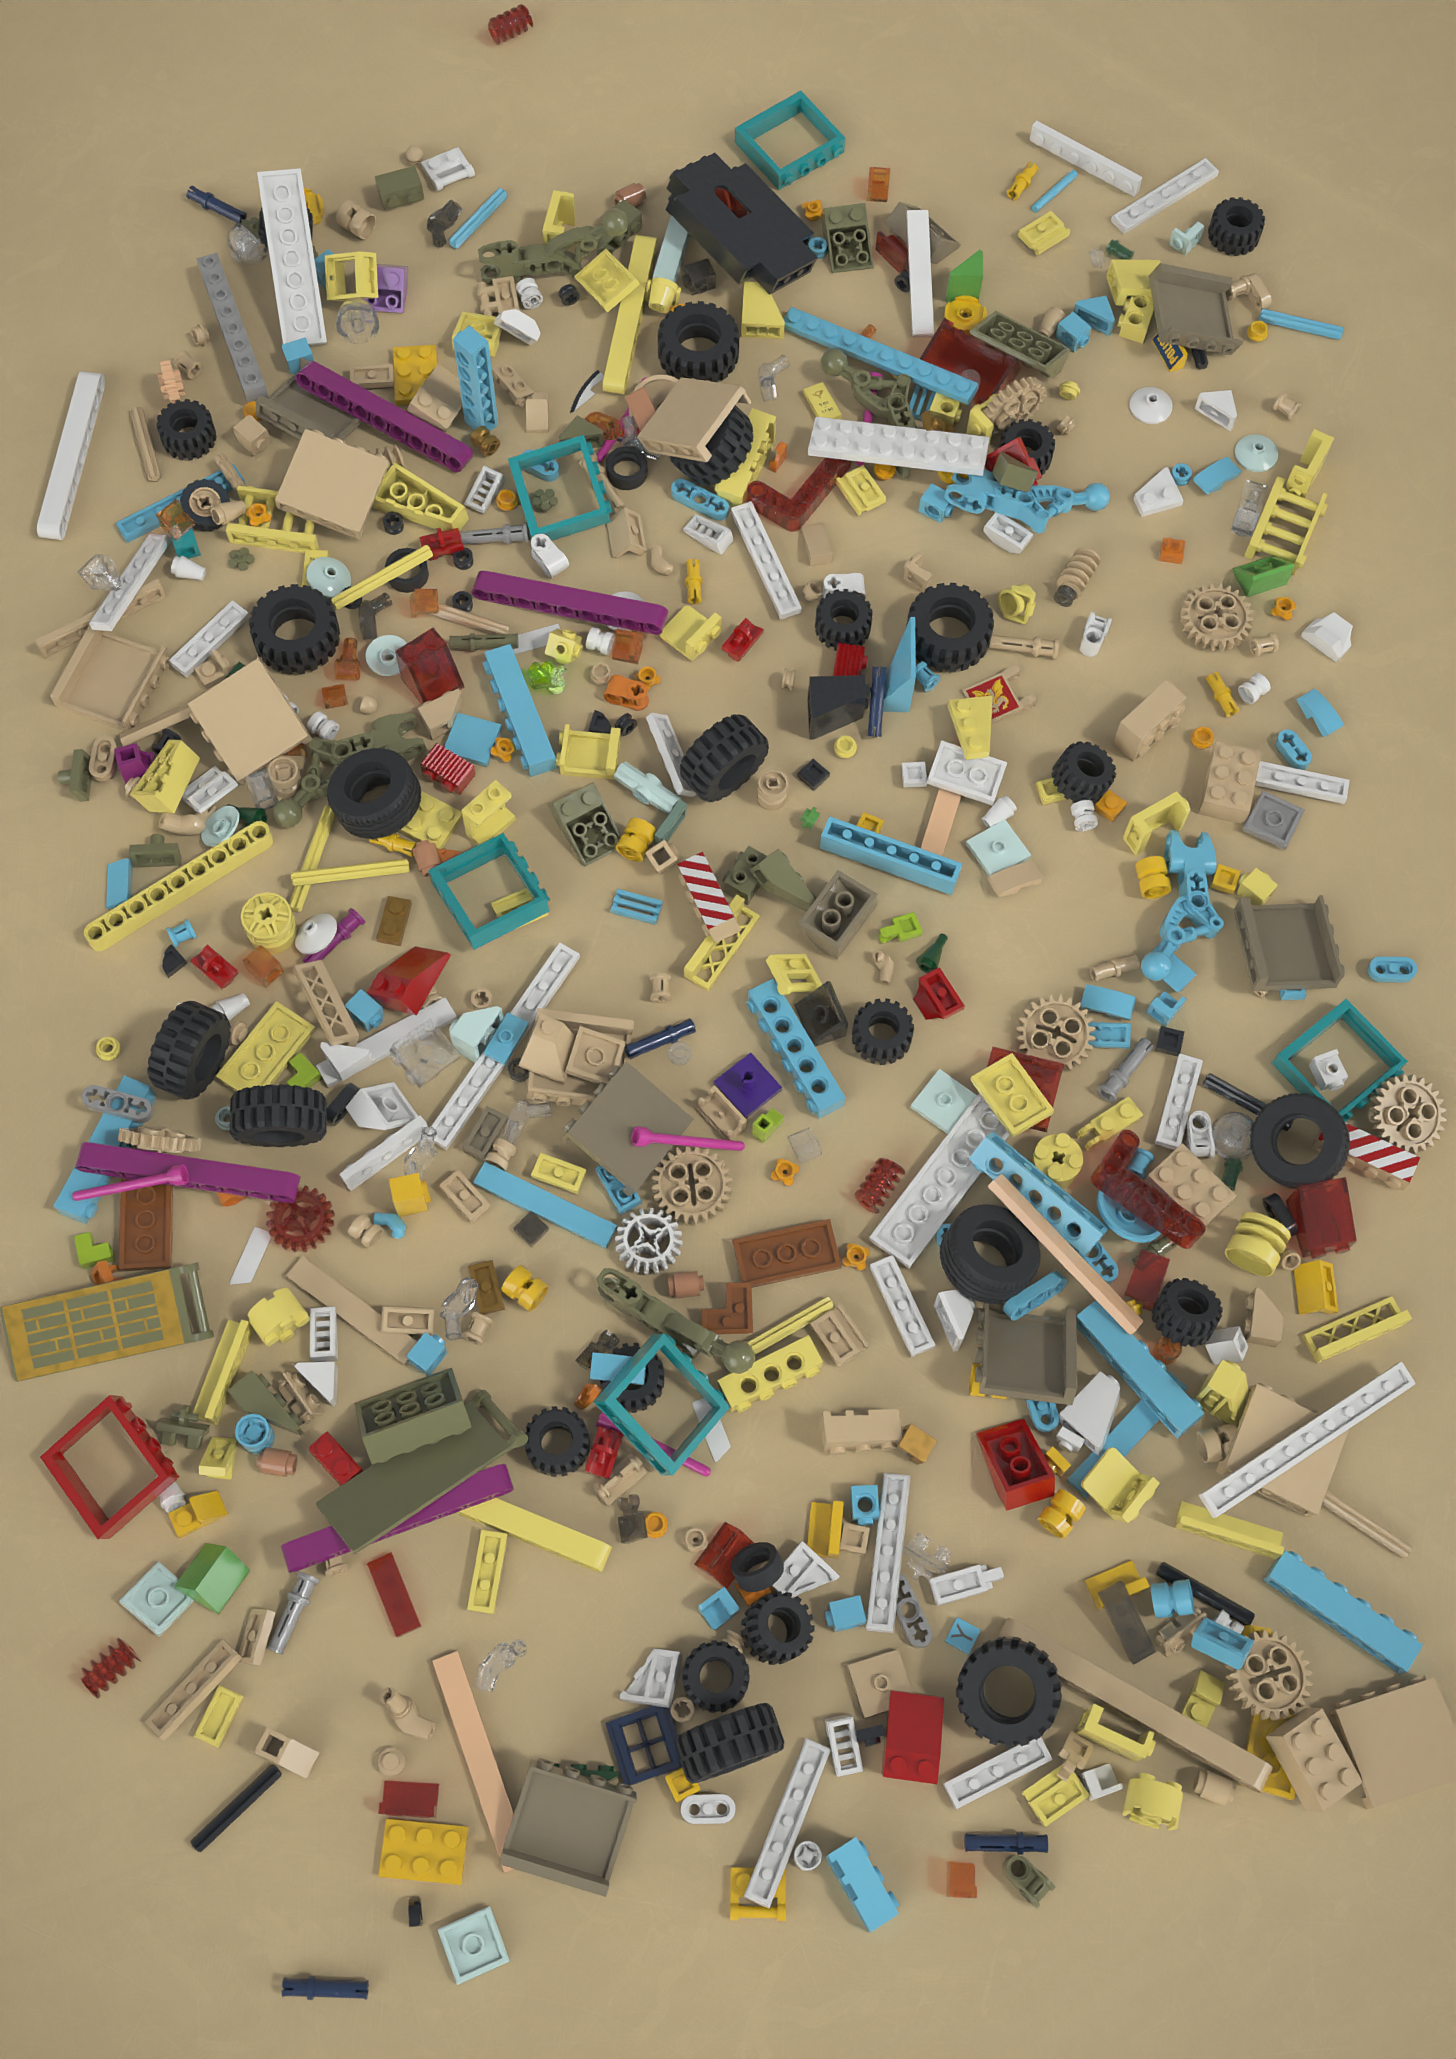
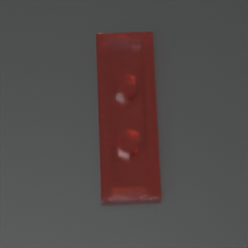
[367,1552,422,1638]

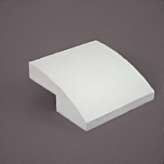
[181,766,238,813]

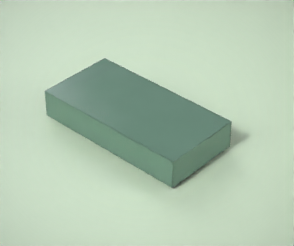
[654,800,687,846]

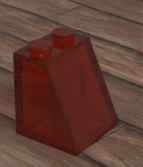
[395,627,465,704]
[1285,1177,1357,1259]

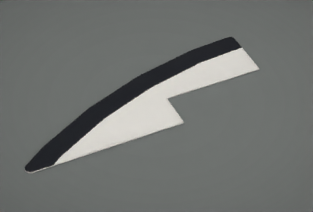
[570,370,604,413]

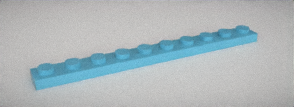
[783,307,979,405]

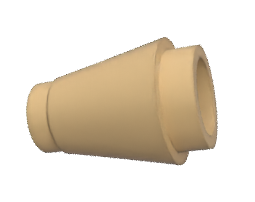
[1038,307,1065,337]
[211,500,246,525]

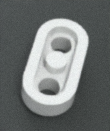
[681,1794,736,1824]

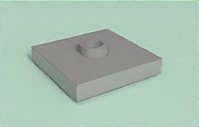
[1243,790,1305,850]

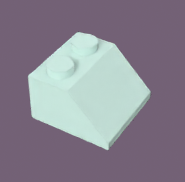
[449,1006,504,1063]

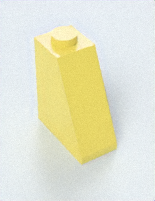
[741,281,785,339]

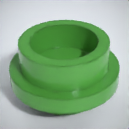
[800,807,820,829]

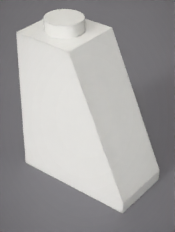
[1059,1371,1120,1456]

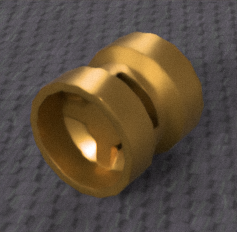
[470,426,500,457]

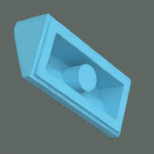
[106,858,132,909]
[1152,943,1197,992]
[1191,1617,1254,1670]

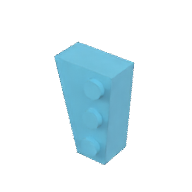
[825,1837,900,1932]

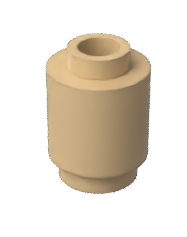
[1193,1770,1236,1806]

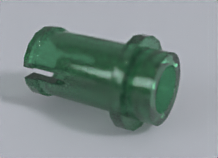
[1106,239,1134,260]
[1221,1158,1243,1191]

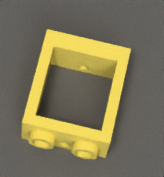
[324,251,378,301]

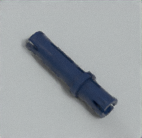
[186,186,247,225]
[867,666,887,737]
[624,1018,696,1060]
[964,1832,1048,1855]
[282,1976,369,2000]

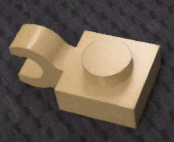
[1057,1731,1095,1782]

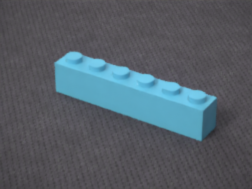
[482,644,557,777]
[820,816,963,895]
[54,1075,156,1224]
[1076,1300,1204,1439]
[1263,1550,1423,1674]

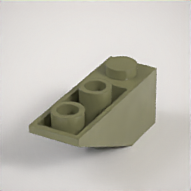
[597,199,642,256]
[749,849,817,912]
[227,1371,303,1436]

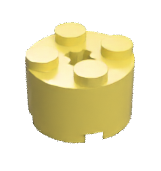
[1030,1133,1083,1189]
[247,1288,310,1346]
[1122,1773,1183,1830]

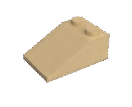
[406,364,463,433]

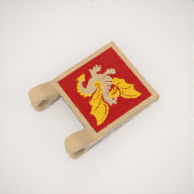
[962,664,1037,724]

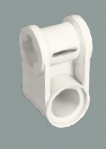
[531,534,569,579]
[822,573,866,598]
[1080,611,1112,657]
[1185,1111,1215,1159]

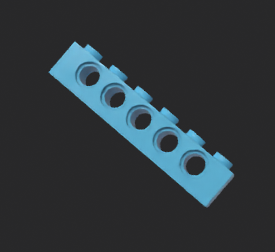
[453,326,499,431]
[746,978,846,1119]
[969,1132,1109,1256]

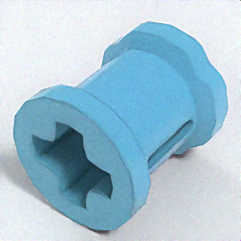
[916,661,941,692]
[166,919,197,948]
[1124,1148,1155,1181]

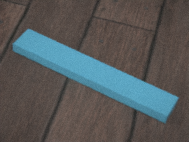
[116,464,245,543]
[473,1162,617,1249]
[1067,1370,1188,1499]

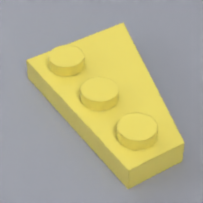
[948,696,993,760]

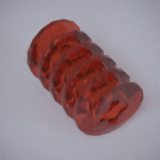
[488,4,533,45]
[854,1158,905,1214]
[80,1637,142,1699]

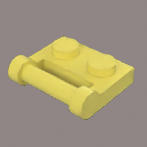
[766,954,822,995]

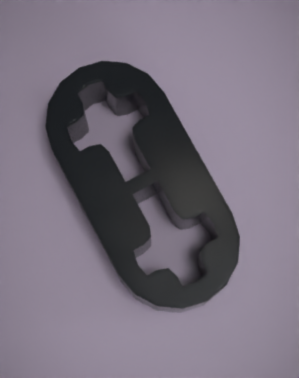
[327,1082,360,1126]
[1262,1193,1299,1237]

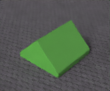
[945,249,983,303]
[1233,555,1294,598]
[174,1543,250,1615]

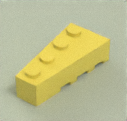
[715,408,776,507]
[372,463,469,532]

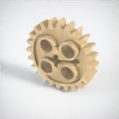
[983,376,1046,436]
[1180,583,1254,651]
[1017,995,1096,1074]
[1369,1074,1447,1154]
[118,1126,202,1153]
[652,1146,732,1225]
[1225,1630,1313,1721]

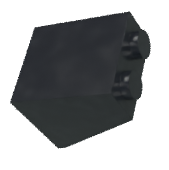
[807,675,870,740]

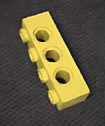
[717,1335,823,1413]

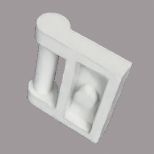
[421,147,475,192]

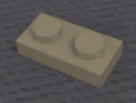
[462,1106,509,1160]

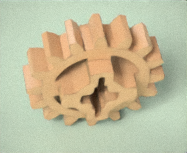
[157,359,186,404]

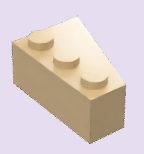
[820,1409,902,1456]

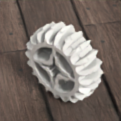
[615,1207,683,1276]

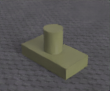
[58,749,92,802]
[129,834,182,867]

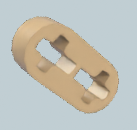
[1247,273,1272,311]

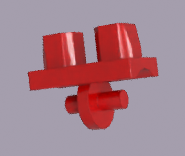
[419,528,464,561]
[721,618,764,662]
[190,944,239,990]
[584,1426,624,1479]

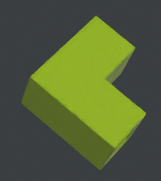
[287,1052,322,1088]
[752,1107,784,1144]
[74,1232,115,1269]

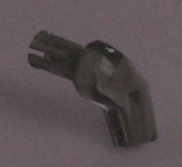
[427,199,463,247]
[358,592,392,640]

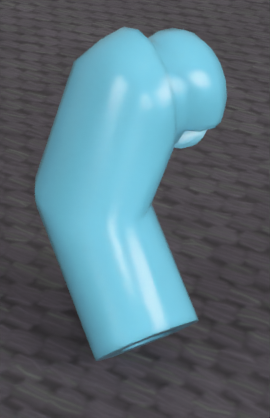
[374,1212,406,1239]

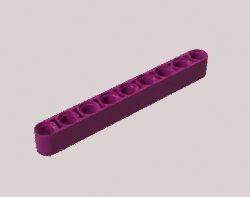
[296,361,473,472]
[471,570,669,635]
[75,1142,301,1203]
[281,1464,514,1573]

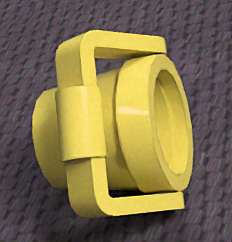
[645,278,681,313]
[998,584,1036,624]

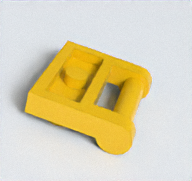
[730,1867,786,1921]

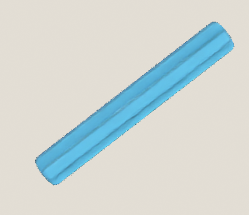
[449,188,507,249]
[1259,309,1343,340]

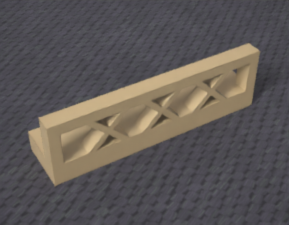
[293,960,359,1047]

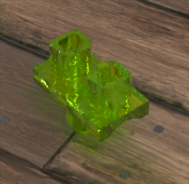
[526,660,567,694]

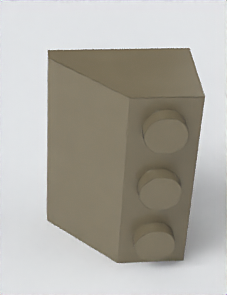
[885,202,961,264]
[798,870,878,959]

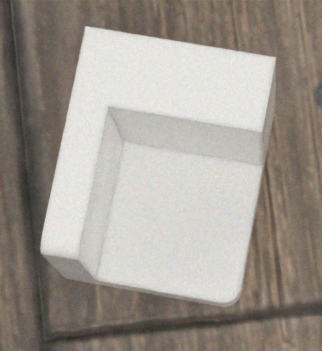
[1205,1326,1248,1365]
[1079,1764,1124,1801]

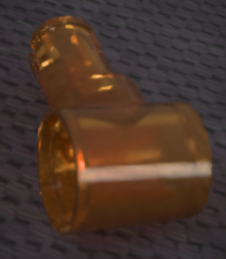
[335,637,361,680]

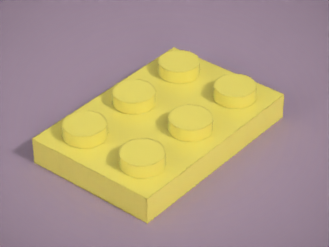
[574,249,640,312]
[398,791,463,850]
[971,1053,1054,1138]

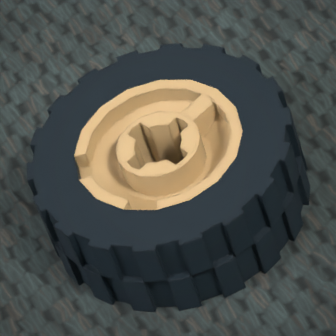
[180,479,230,532]

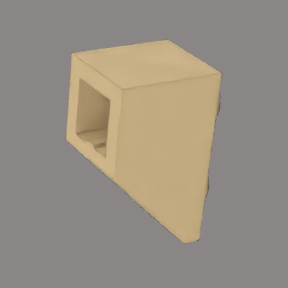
[418,688,463,741]
[1242,1287,1284,1347]
[254,1727,320,1779]

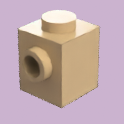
[233,414,271,456]
[645,840,680,874]

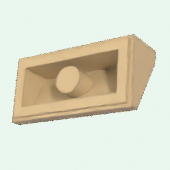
[381,1306,434,1335]

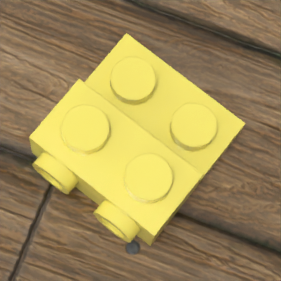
[452,311,502,357]

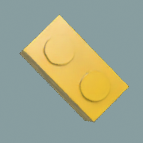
[389,1172,431,1217]

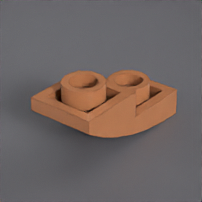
[625,387,656,431]

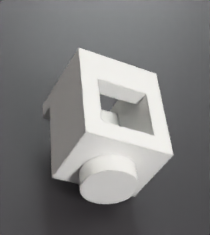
[1309,1049,1348,1091]

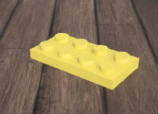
[216,1001,316,1091]

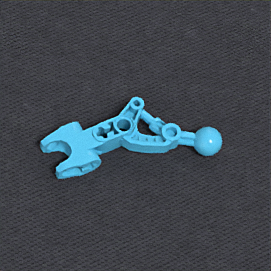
[944,469,1110,533]
[1141,830,1224,981]

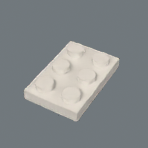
[926,740,1007,806]

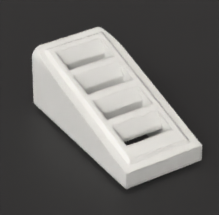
[464,466,505,514]
[683,514,733,555]
[310,1306,338,1362]
[824,1714,863,1777]

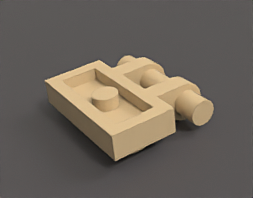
[477,276,520,316]

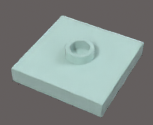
[966,820,1031,876]
[910,1069,977,1134]
[120,1561,195,1637]
[437,1906,510,1985]

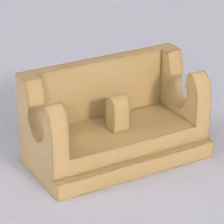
[696,1085,747,1140]

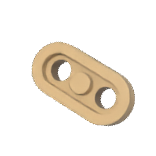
[89,736,118,782]

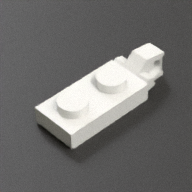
[929,1564,1004,1606]

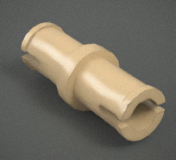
[1090,954,1140,982]

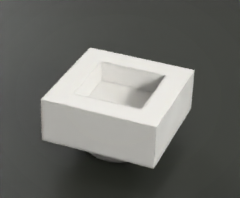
[901,762,927,788]
[1054,1426,1085,1453]

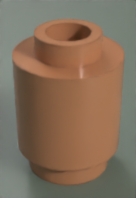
[614,183,646,207]
[412,840,441,877]
[668,1271,704,1299]
[257,1447,298,1477]

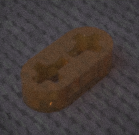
[585,411,623,440]

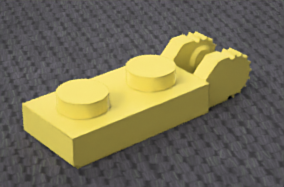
[1075,1096,1144,1151]

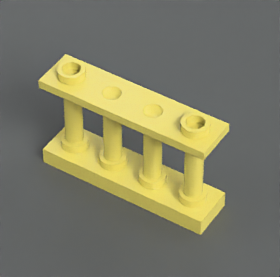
[1244,476,1328,575]
[226,486,319,553]

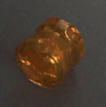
[1153,1337,1182,1365]

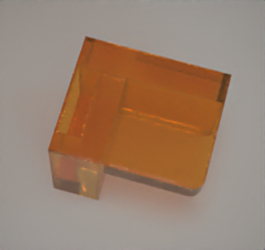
[867,167,890,202]
[156,499,195,541]
[410,589,439,618]
[612,629,643,665]
[243,945,284,988]
[946,1861,977,1899]

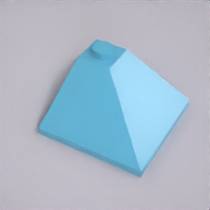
[883,617,916,712]

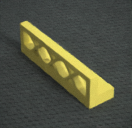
[684,894,760,991]
[1302,1296,1412,1363]
[193,1320,254,1426]
[1174,1501,1284,1559]

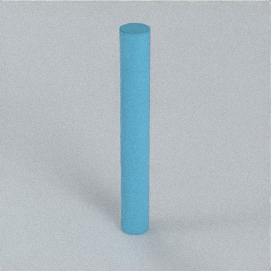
[1031,170,1078,213]

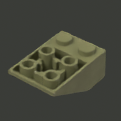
[821,203,874,273]
[548,782,621,867]

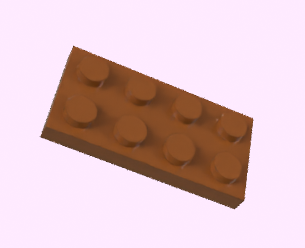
[119,1178,173,1272]
[732,1219,842,1288]

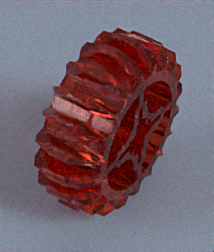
[266,1185,335,1253]

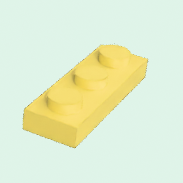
[467,1530,508,1615]

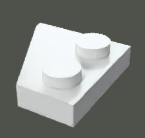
[1133,467,1184,517]
[772,1541,840,1597]
[620,1649,682,1708]

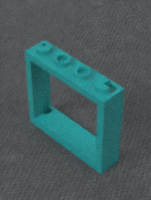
[735,90,845,190]
[508,435,612,541]
[428,833,550,950]
[1272,999,1408,1122]
[593,1333,730,1476]

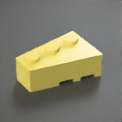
[130,740,200,814]
[1194,1359,1249,1427]

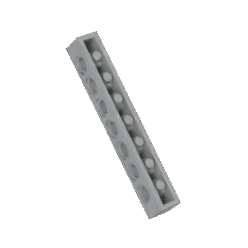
[196,253,269,403]

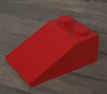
[367,946,451,1016]
[976,1418,1055,1511]
[881,1690,944,1785]

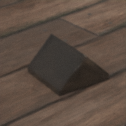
[794,981,848,1047]

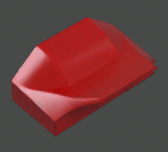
[913,967,965,1020]

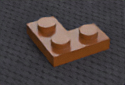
[701,1282,753,1335]

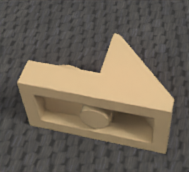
[526,391,550,433]

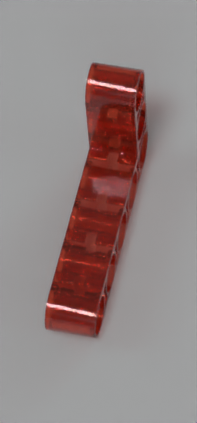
[747,457,852,532]
[1090,1129,1206,1249]

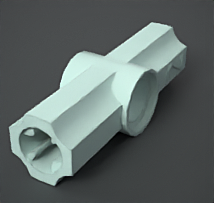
[614,761,682,815]

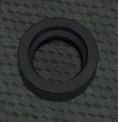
[606,446,648,490]
[385,548,429,593]
[731,1542,784,1592]

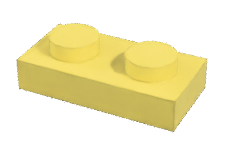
[531,1153,587,1194]

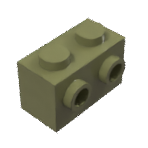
[375,166,424,210]
[722,846,767,905]

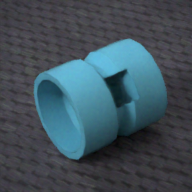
[235,1414,275,1455]
[1151,1579,1195,1618]

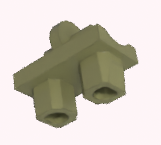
[156,1405,210,1450]

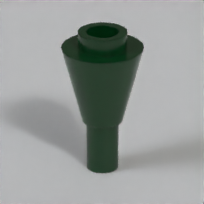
[226,804,267,826]
[916,933,948,973]

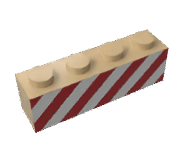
[677,851,741,943]
[1312,1122,1420,1190]

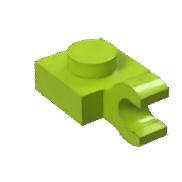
[878,912,923,944]

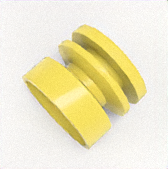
[241,892,298,955]
[1224,1212,1291,1277]

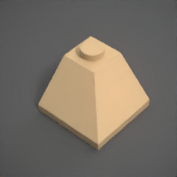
[518,1013,576,1084]

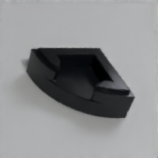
[589,710,611,734]
[162,944,188,978]
[408,1897,423,1927]

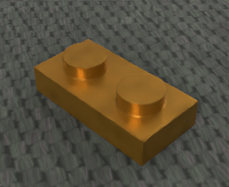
[921,410,956,433]
[376,896,412,946]
[468,1260,505,1315]

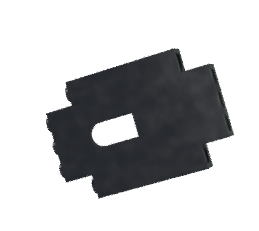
[665,153,818,295]

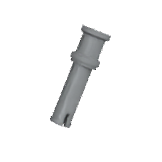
[461,522,529,545]
[1096,1038,1154,1103]
[267,1571,320,1655]

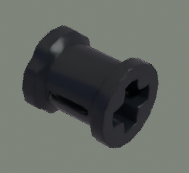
[151,728,182,755]

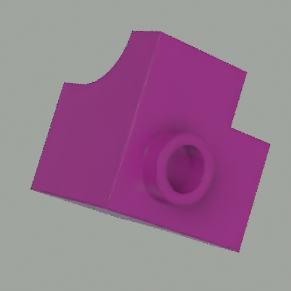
[114,743,155,784]

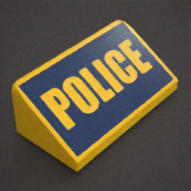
[1152,332,1188,372]

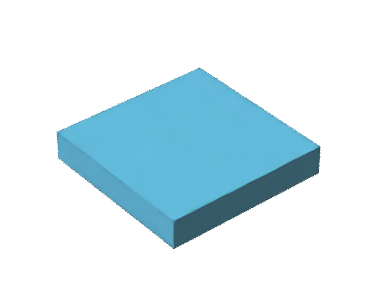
[445,713,502,767]

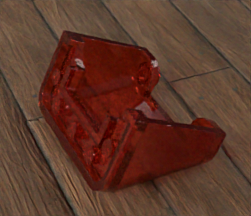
[920,318,1021,405]

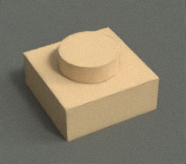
[839,1523,870,1556]

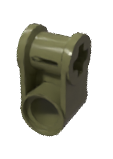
[1002,1855,1056,1909]

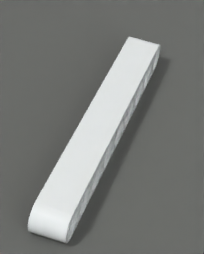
[37,371,105,540]

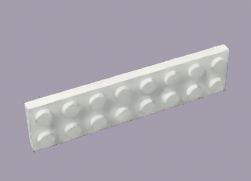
[257,168,327,346]
[808,417,990,476]
[869,1093,1010,1269]

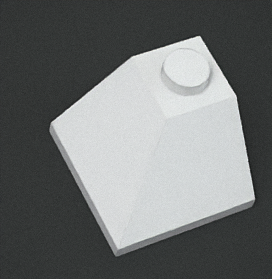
[345,1082,418,1130]
[933,1290,975,1352]

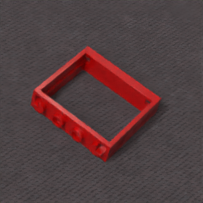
[40,1395,180,1539]

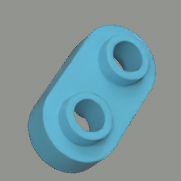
[1367,956,1418,983]
[1025,1399,1059,1433]

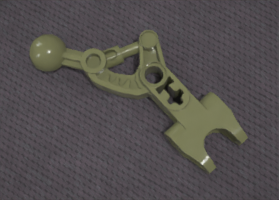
[478,208,629,284]
[820,349,934,479]
[273,713,426,828]
[597,1268,755,1374]

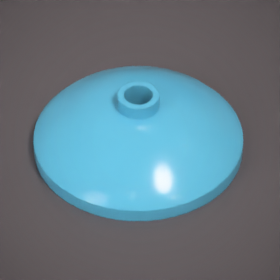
[1096,1178,1166,1243]

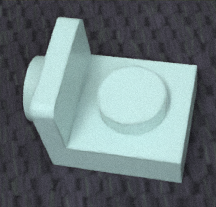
[1169,222,1204,255]

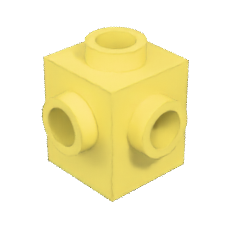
[544,628,583,664]

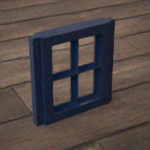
[605,1706,682,1786]

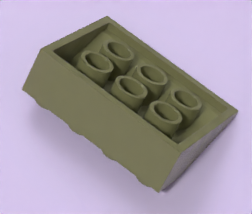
[970,311,1070,378]
[354,1368,472,1464]

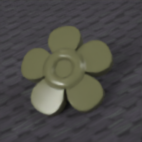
[241,217,259,239]
[532,489,558,512]
[228,547,254,571]

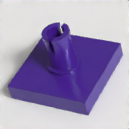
[713,1052,782,1119]

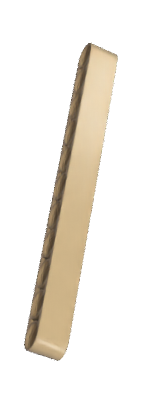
[996,1617,1273,1793]

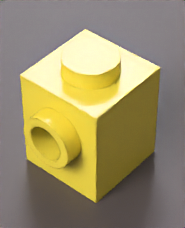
[1236,868,1278,905]

